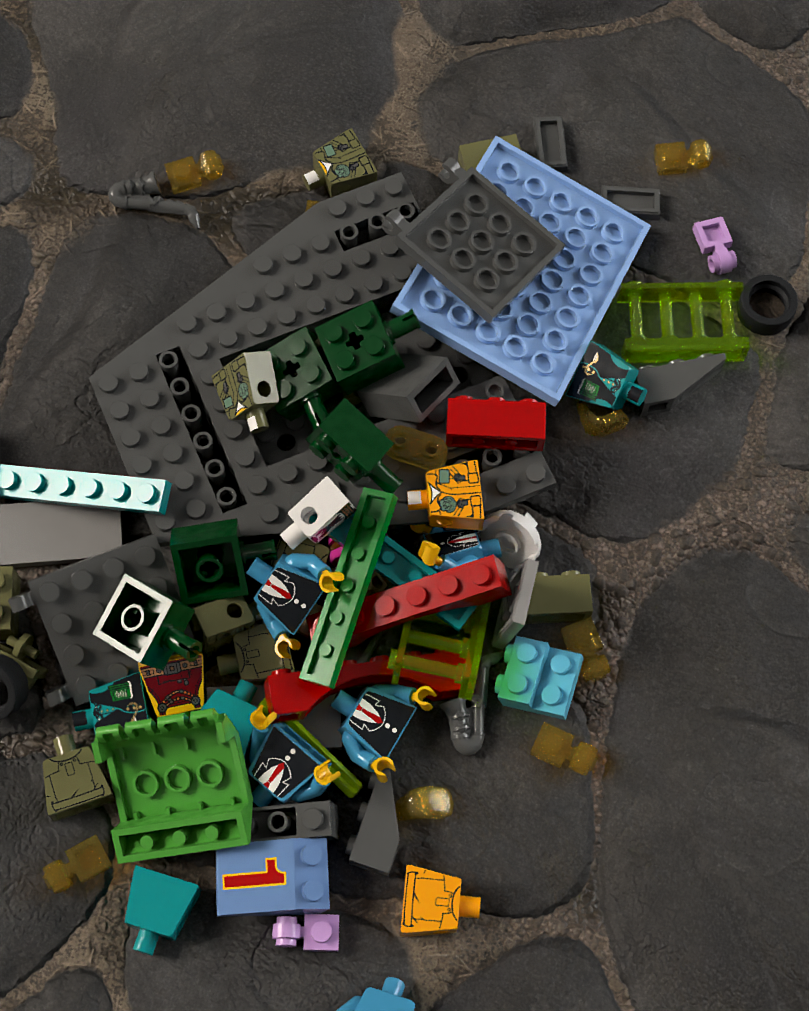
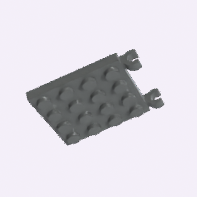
[381,157,565,324]
[8,533,195,707]

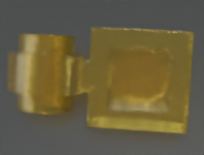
[654,139,713,176]
[164,150,224,194]
[560,617,611,683]
[530,722,598,775]
[42,834,113,894]

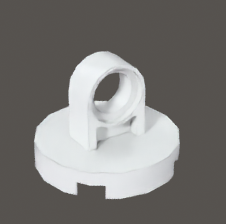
[478,510,541,572]

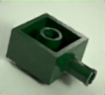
[314,300,421,395]
[265,326,343,430]
[306,398,403,493]
[170,518,278,605]
[93,573,202,671]

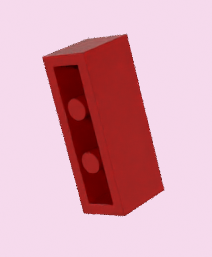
[445,395,546,451]

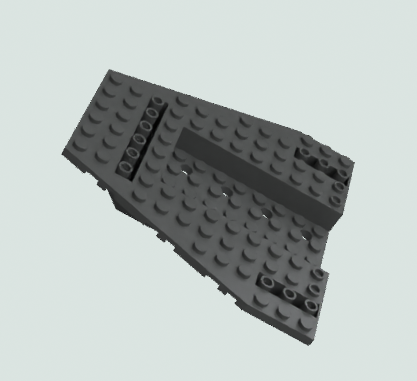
[89,172,556,547]

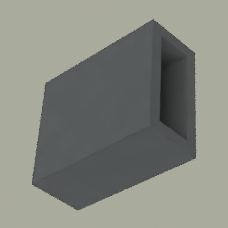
[356,353,460,423]

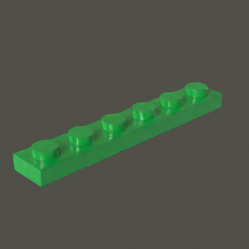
[299,487,398,689]

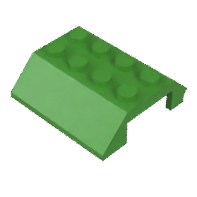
[91,708,253,864]

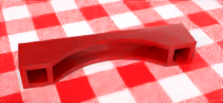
[306,554,512,648]
[264,647,472,724]

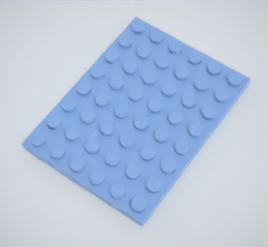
[389,136,651,407]

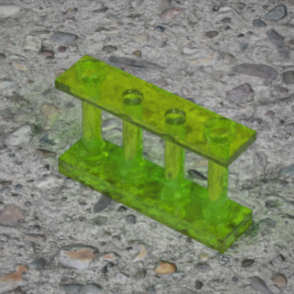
[617,279,750,363]
[387,602,491,700]

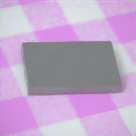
[491,559,539,650]

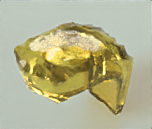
[576,400,629,437]
[395,786,454,821]

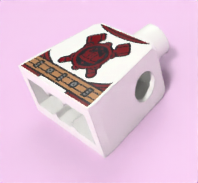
[280,476,356,550]

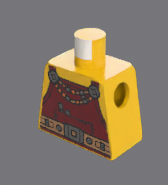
[138,650,204,719]

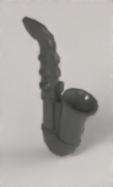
[108,170,201,230]
[439,652,505,756]

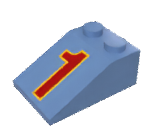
[215,838,330,917]

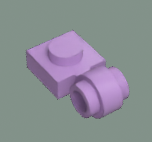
[692,217,737,275]
[272,914,339,952]

